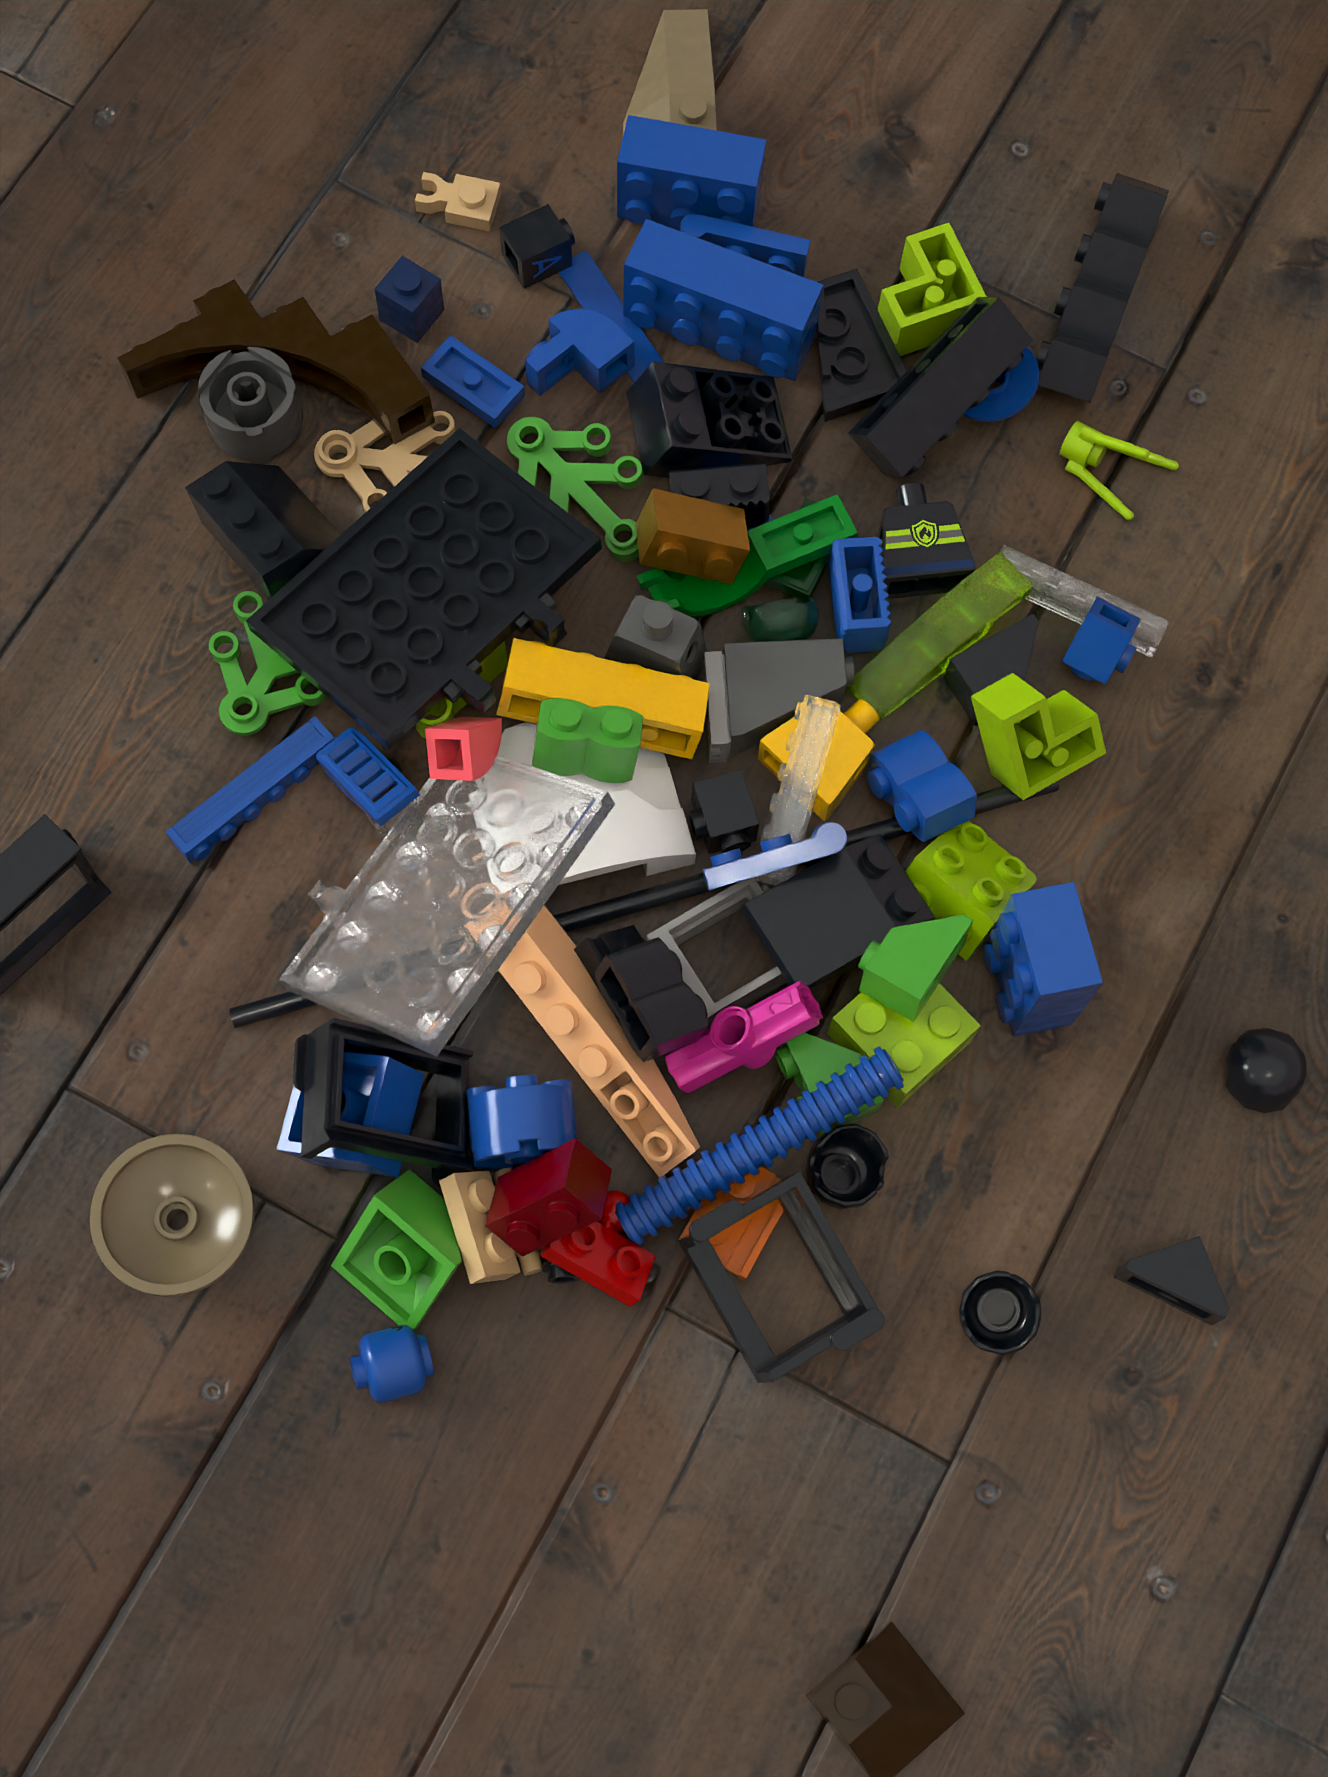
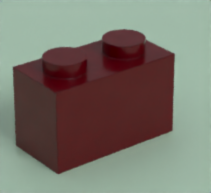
[485,1138,612,1257]

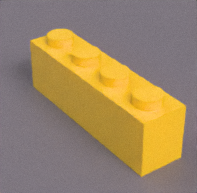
[496,638,710,759]

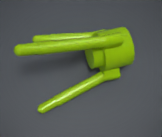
[1059,420,1179,521]

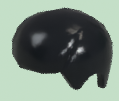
[1226,1028,1307,1113]
[806,1124,889,1210]
[959,1270,1042,1355]

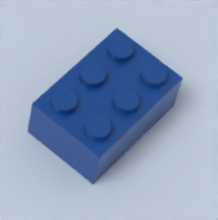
[617,115,767,231]
[983,882,1103,1037]

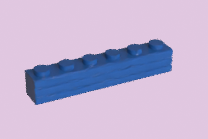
[165,716,335,864]

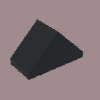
[1114,1236,1229,1325]

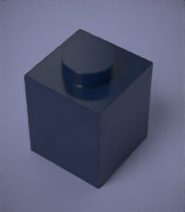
[374,255,445,343]

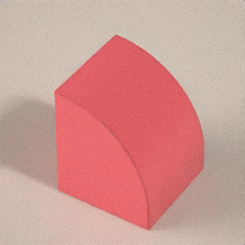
[425,717,502,781]

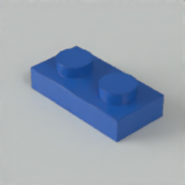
[421,335,525,429]

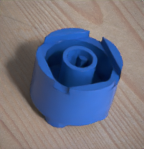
[466,1075,578,1170]

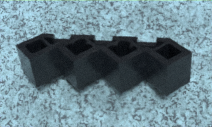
[1036,173,1169,403]

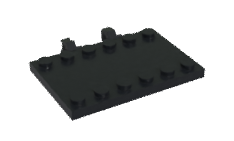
[246,428,602,749]

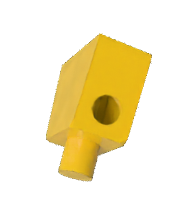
[757,699,879,822]

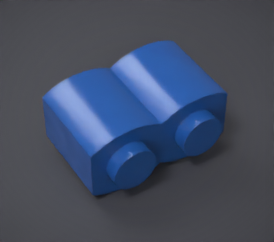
[867,730,977,842]

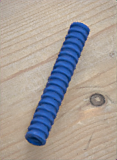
[615,1046,904,1245]

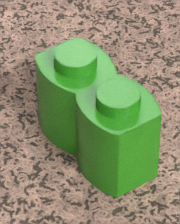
[532,698,643,783]

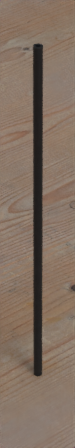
[229,781,1059,1028]

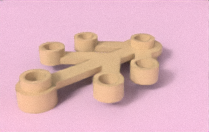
[314,411,493,513]

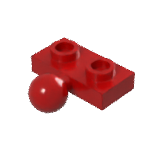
[540,1190,656,1307]

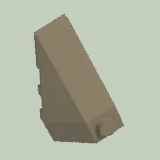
[623,9,717,135]

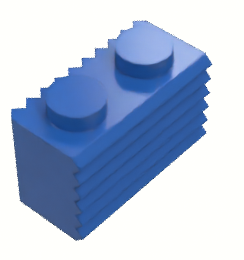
[828,537,892,653]

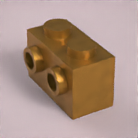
[636,488,750,584]

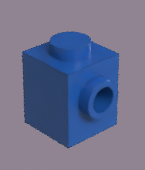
[1062,596,1141,685]

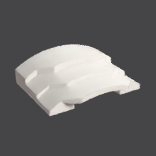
[466,722,696,902]

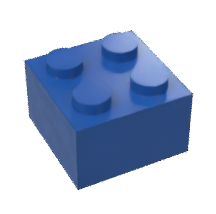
[277,1052,425,1177]

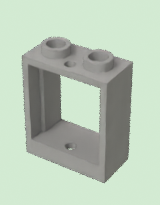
[646,877,787,1031]

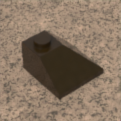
[806,1621,965,1777]

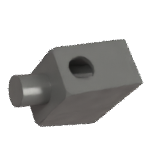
[604,595,707,680]

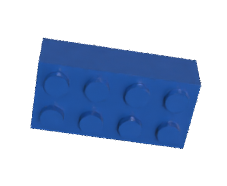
[623,219,824,381]

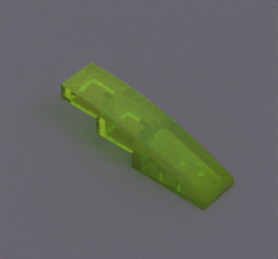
[847,551,1033,722]

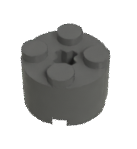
[198,347,303,464]

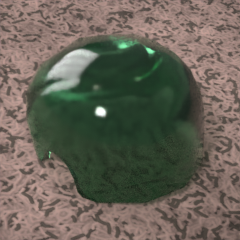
[741,597,820,642]

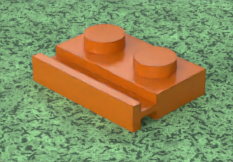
[678,1167,784,1282]

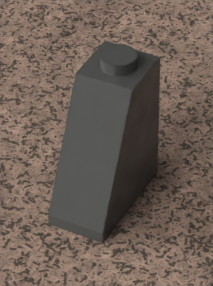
[723,638,854,754]

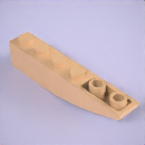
[466,884,700,1178]

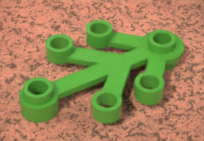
[507,417,644,562]
[209,591,327,736]

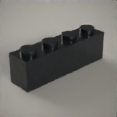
[848,297,1033,478]

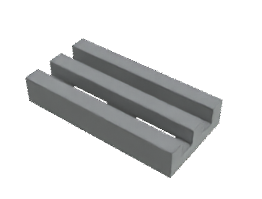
[703,651,731,763]

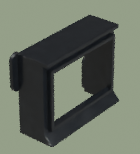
[0,814,112,996]
[293,1018,474,1187]
[678,1172,885,1383]

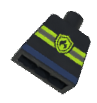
[879,483,976,599]

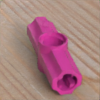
[665,981,823,1093]

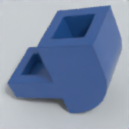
[525,309,635,396]

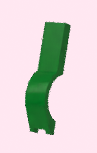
[637,494,858,617]

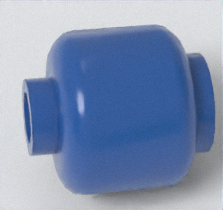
[350,1325,434,1403]

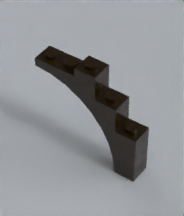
[117,279,435,444]

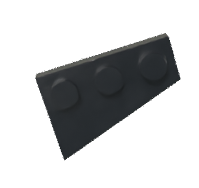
[816,268,907,422]

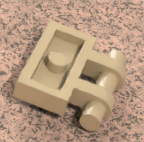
[439,1168,543,1284]

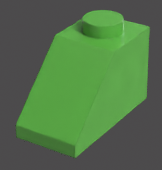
[858,915,973,1022]

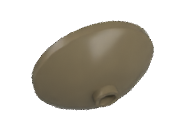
[90,1134,255,1297]

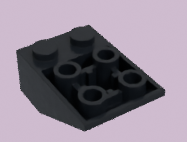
[626,361,793,478]

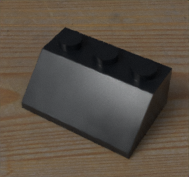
[185,461,341,600]

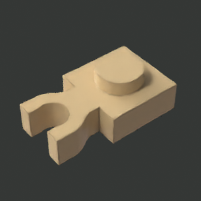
[415,172,501,232]

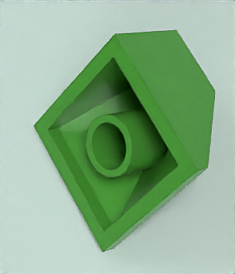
[331,1169,462,1331]

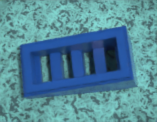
[316,727,420,826]

